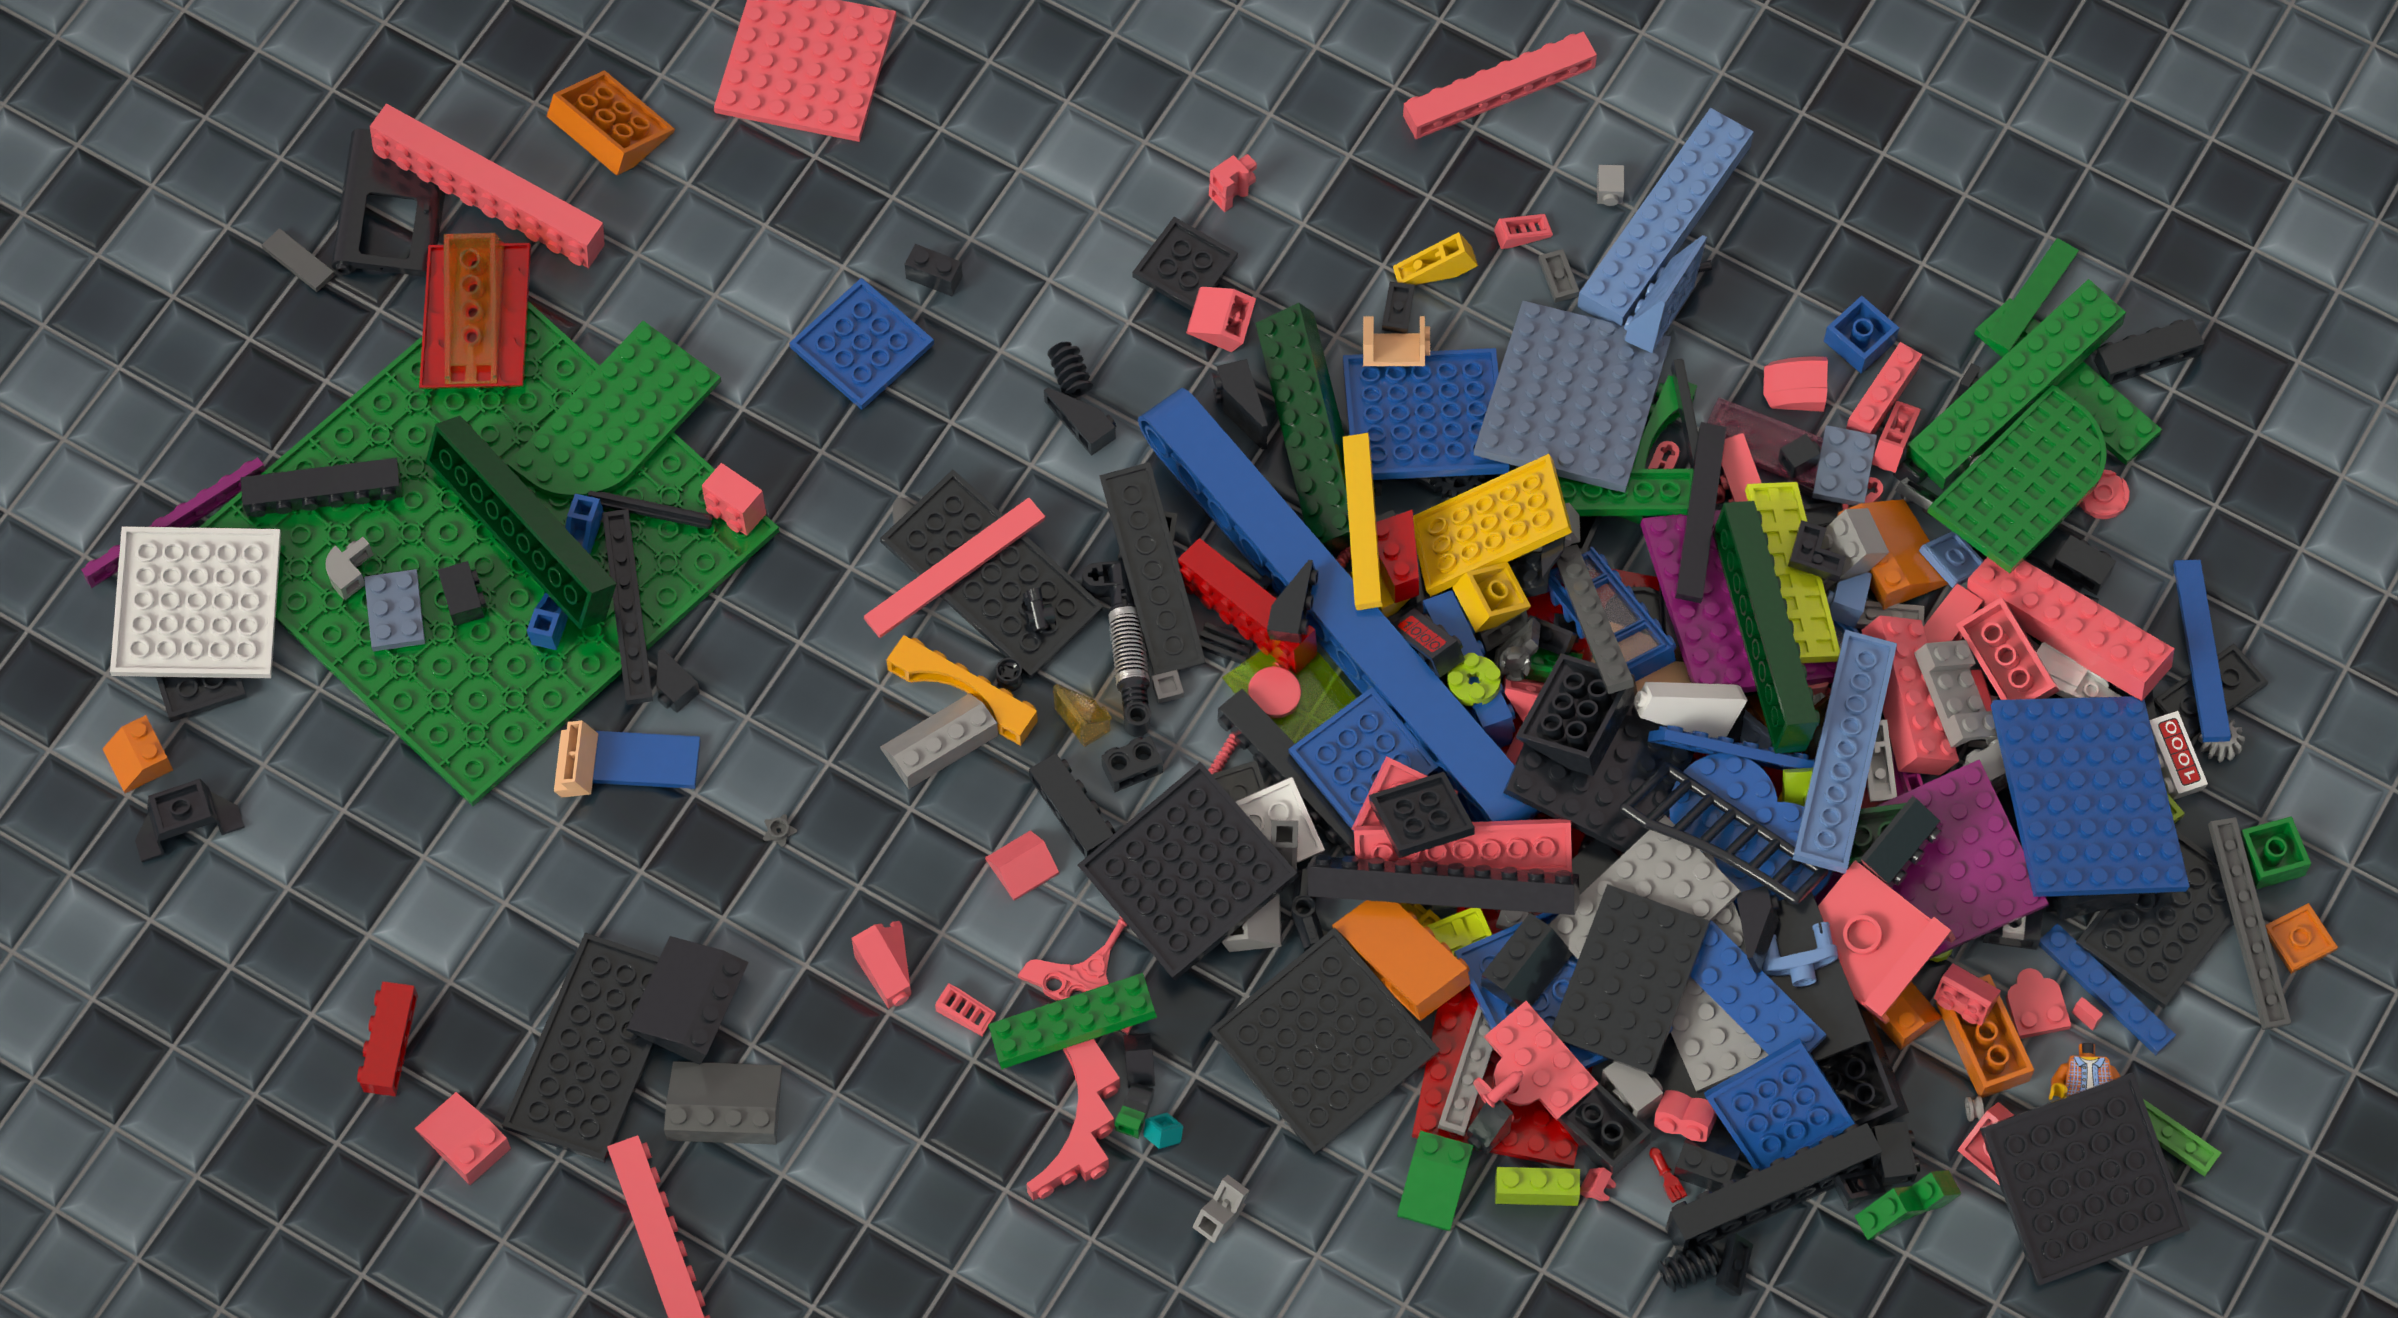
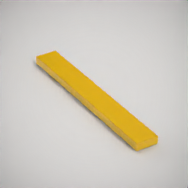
[1343,433,1383,610]

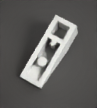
[1866,720,1897,802]

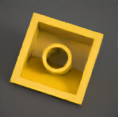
[1453,562,1531,632]

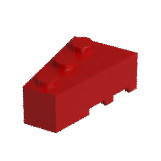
[1376,510,1419,604]

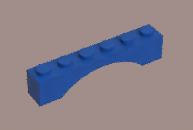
[527,494,604,650]

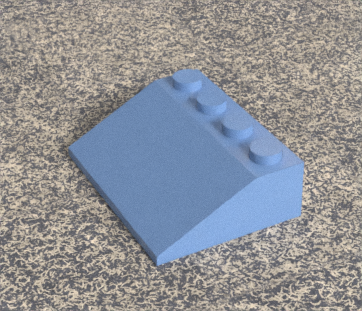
[1624,235,1707,353]

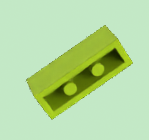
[1495,1167,1580,1206]

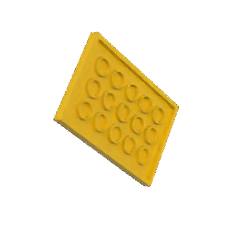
[1413,454,1572,597]

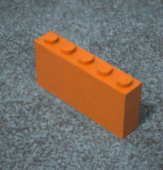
[1332,900,1470,1021]

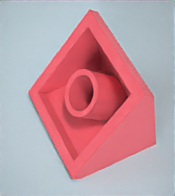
[985,830,1059,901]

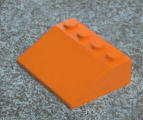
[547,70,675,175]
[1837,499,1948,610]

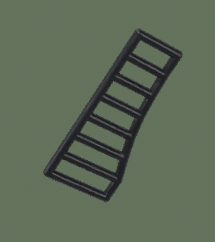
[1619,762,1828,905]

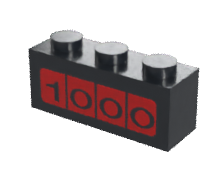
[1392,608,1465,677]

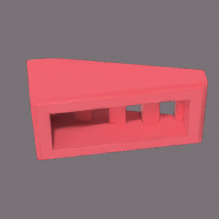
[1494,214,1553,249]
[935,983,996,1037]

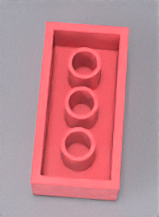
[1956,597,2060,700]

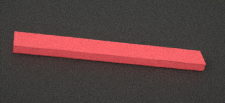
[864,498,1045,638]

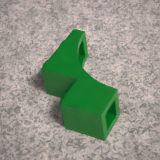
[1855,1170,1962,1240]

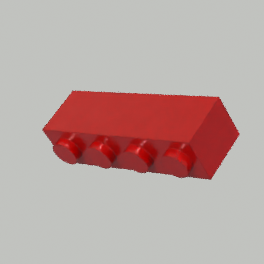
[357,981,418,1097]

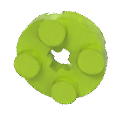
[1448,653,1500,706]

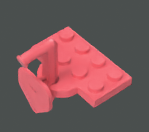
[1473,1001,1599,1122]

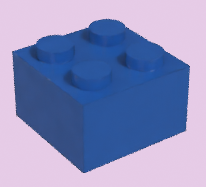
[1824,296,1899,373]

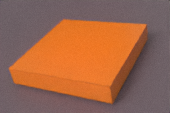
[2265,903,2338,974]

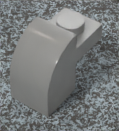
[326,537,373,600]
[1192,1175,1250,1243]

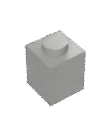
[1597,165,1624,206]

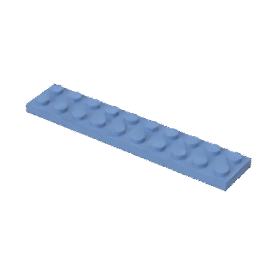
[1792,630,1897,874]

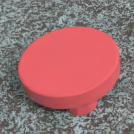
[1248,666,1301,719]

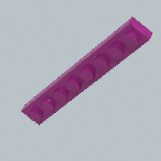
[81,457,265,588]

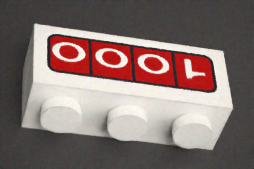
[2149,711,2208,800]

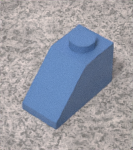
[1826,572,1872,628]

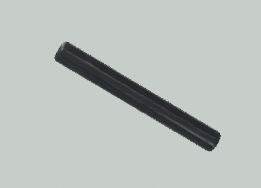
[587,491,713,529]

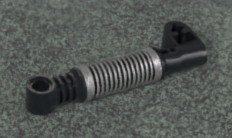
[1082,561,1151,737]

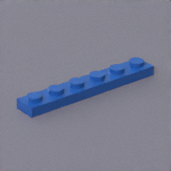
[2039,923,2176,1056]

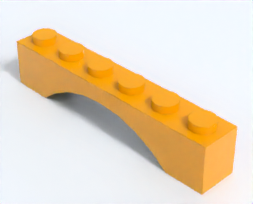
[886,635,1038,746]

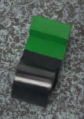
[1115,1082,1155,1139]

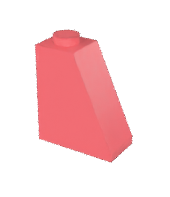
[851,921,911,1009]

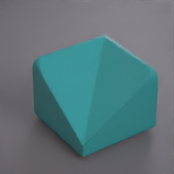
[1143,1113,1183,1149]

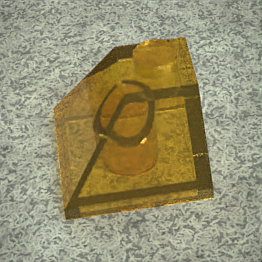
[1053,684,1111,747]

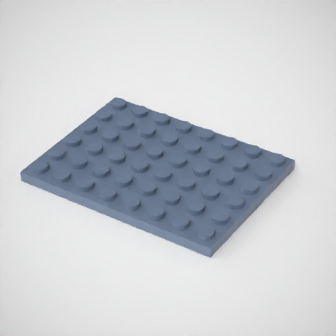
[1474,301,1671,493]

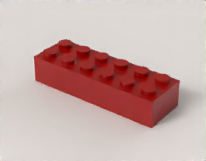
[1178,538,1317,675]

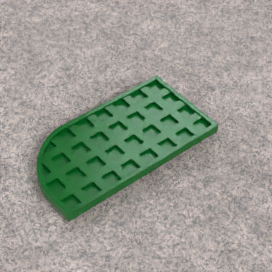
[507,321,722,499]
[1927,385,2107,574]

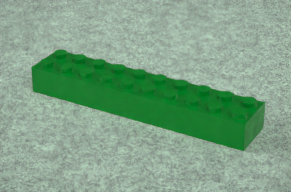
[1906,279,2126,490]

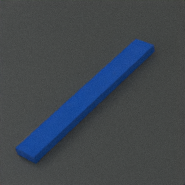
[2173,560,2231,742]

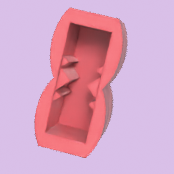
[1654,1090,1717,1142]

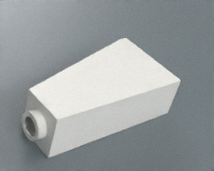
[1634,682,1748,738]

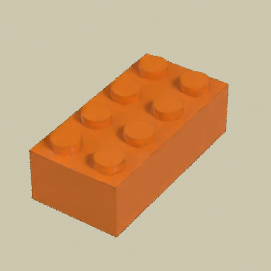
[1936,974,2034,1098]

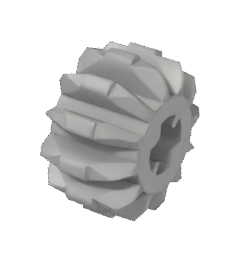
[2198,720,2245,763]

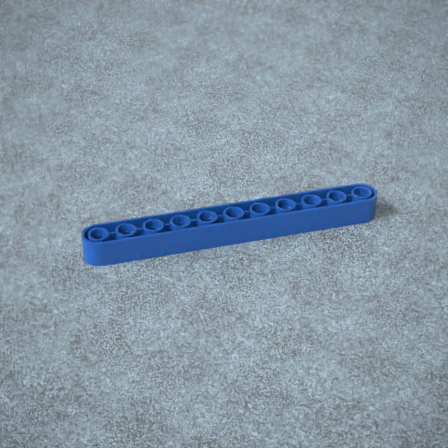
[1138,388,1541,822]

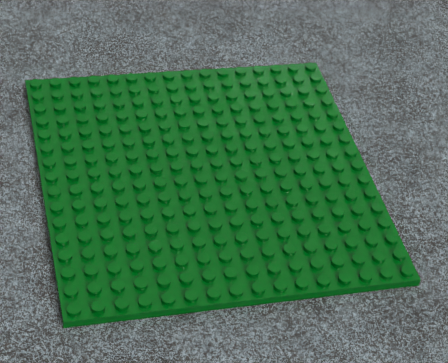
[199,301,780,806]

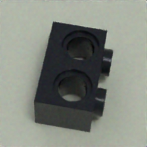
[1101,736,1163,793]

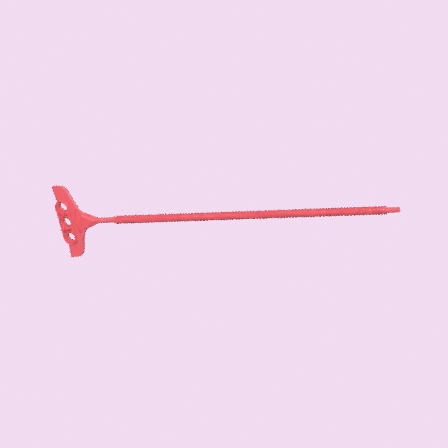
[1018,546,1351,1035]

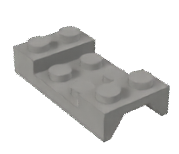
[1914,640,1998,748]

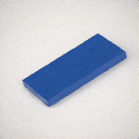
[592,731,701,789]

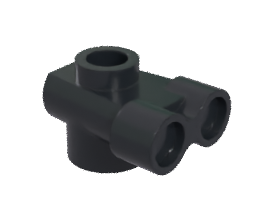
[1023,588,1056,632]

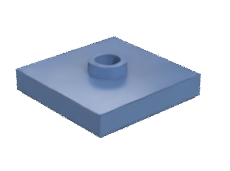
[1919,531,1983,588]

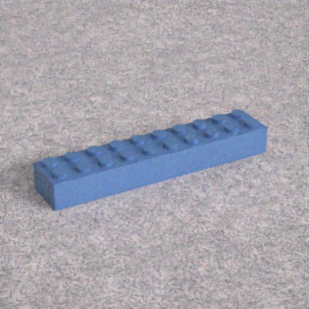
[1577,108,1754,326]

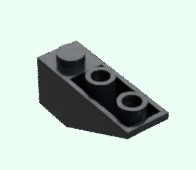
[1267,560,1319,643]

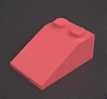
[415,1092,511,1185]

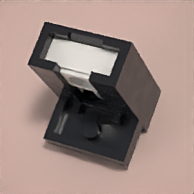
[1983,908,2043,950]

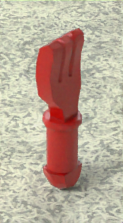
[1649,1147,1687,1203]

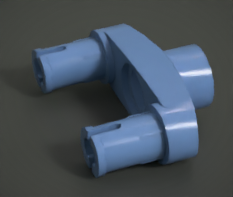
[1762,922,1838,987]

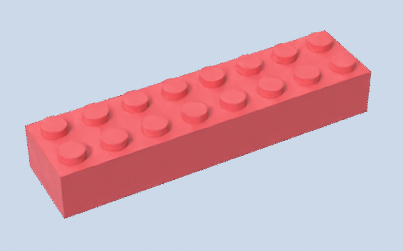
[1967,557,2175,701]

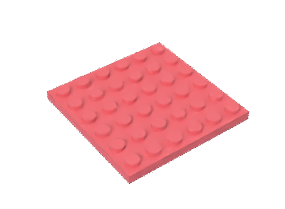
[714,0,897,142]

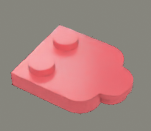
[2006,968,2071,1039]

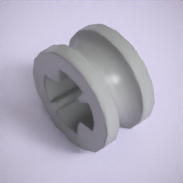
[1965,1096,1984,1122]

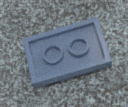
[1812,425,1877,506]
[364,569,425,652]

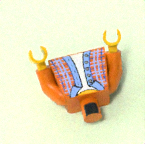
[2048,1043,2121,1100]

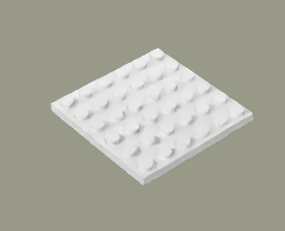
[110,527,281,678]

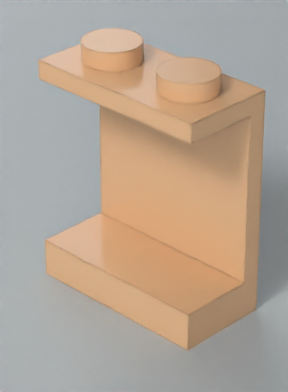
[1363,316,1430,366]

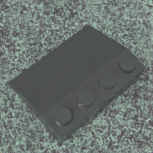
[664,1062,782,1145]

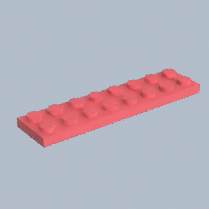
[1354,819,1572,872]

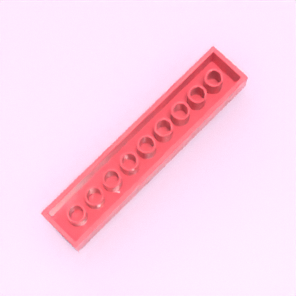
[370,104,605,269]

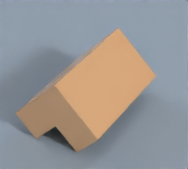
[554,721,598,797]

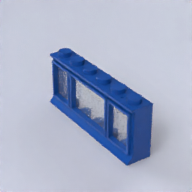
[1547,547,1676,682]

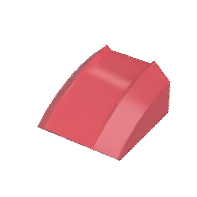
[1764,357,1828,412]

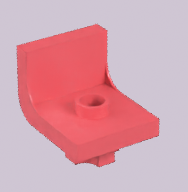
[1818,860,1956,1024]

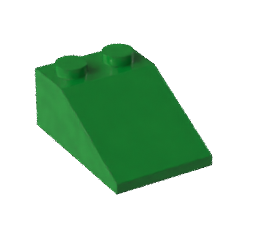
[1397,1131,1473,1231]

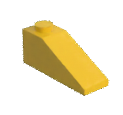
[1393,232,1478,285]

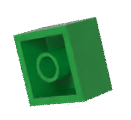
[2240,816,2311,889]

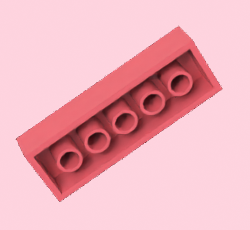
[1861,615,1959,775]

